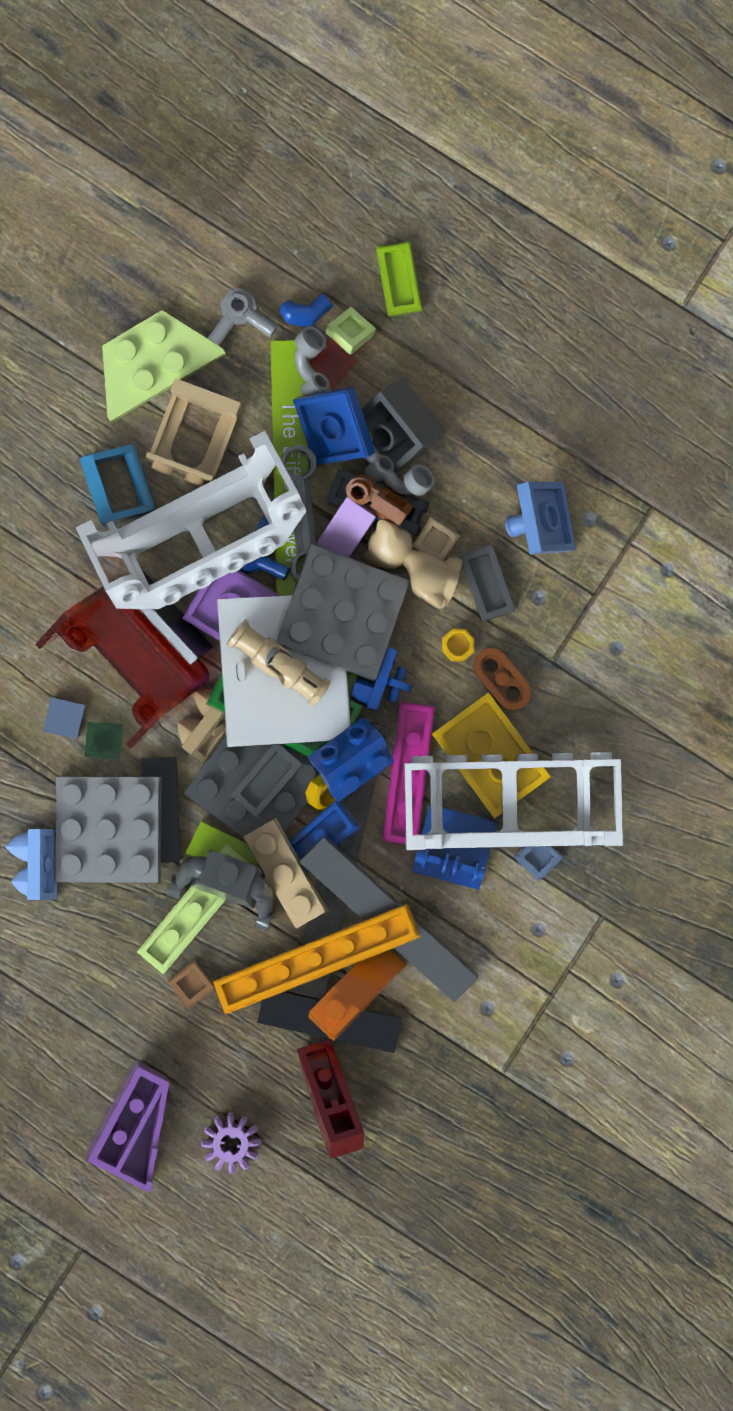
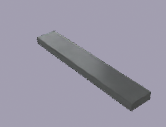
[300,834,479,1002]

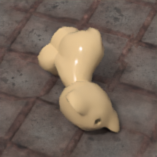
[362,519,463,609]

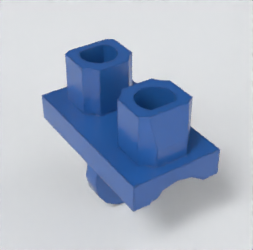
[351,647,413,712]

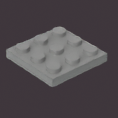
[55,777,162,883]

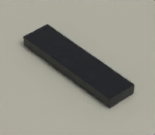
[257,992,402,1053]

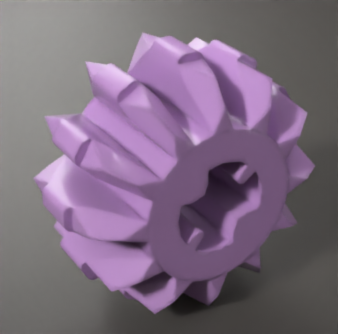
[201,1112,262,1174]

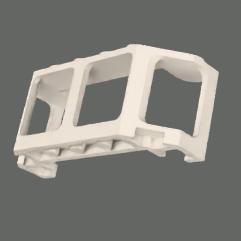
[76,431,306,609]
[404,752,623,850]

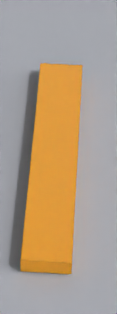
[213,904,421,1014]

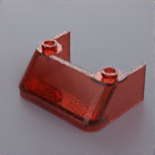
[35,578,210,749]

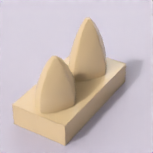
[177,689,226,763]

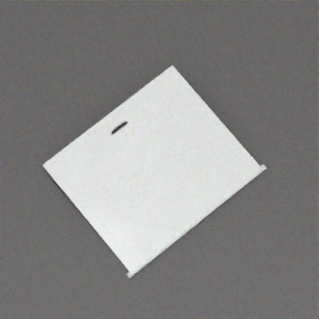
[217,596,351,747]

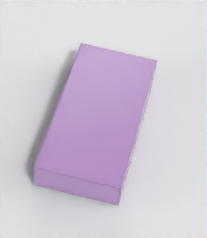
[316,497,378,558]

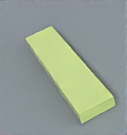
[137,844,250,974]

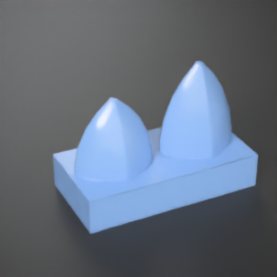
[5,829,57,900]

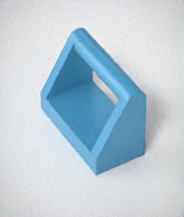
[79,444,156,528]

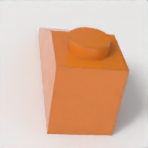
[308,950,406,1041]

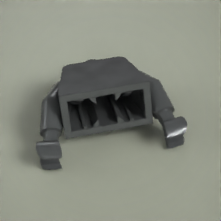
[166,850,276,932]

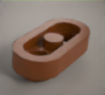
[473,648,531,711]

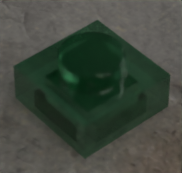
[85,722,124,760]

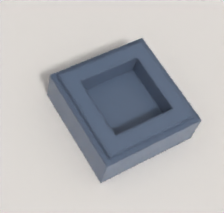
[43,697,86,739]
[514,846,563,882]

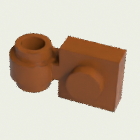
[346,474,414,526]

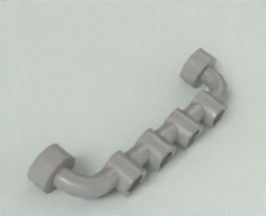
[294,326,435,496]

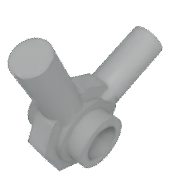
[208,288,278,346]

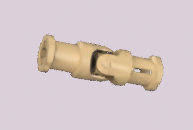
[227,619,331,707]

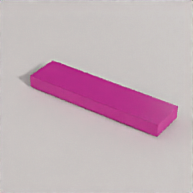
[383,702,435,844]

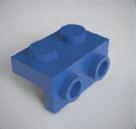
[308,718,394,802]

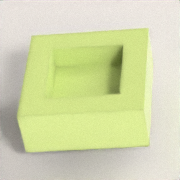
[325,307,376,355]

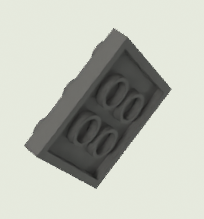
[276,544,410,681]
[184,736,321,837]

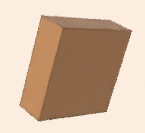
[167,960,215,1009]

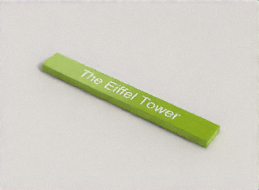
[270,340,309,596]

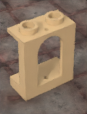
[145,378,242,487]

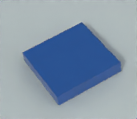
[293,386,375,465]

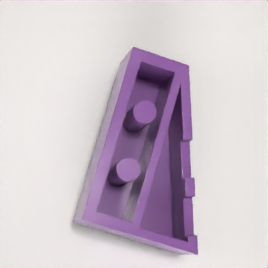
[85,1060,169,1193]

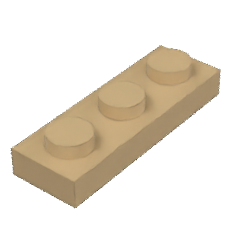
[244,818,328,928]

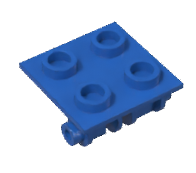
[412,804,497,890]

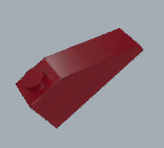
[297,1039,364,1159]

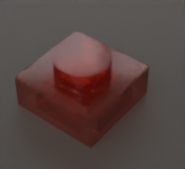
[309,338,357,389]

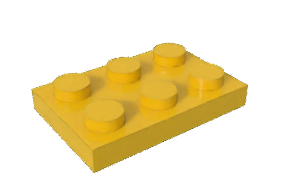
[432,692,551,819]

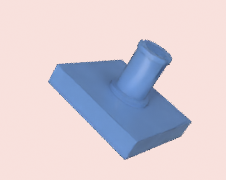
[505,482,576,554]

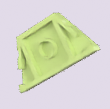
[102,310,226,423]

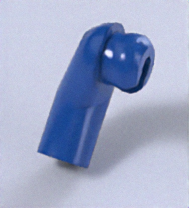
[280,293,333,327]

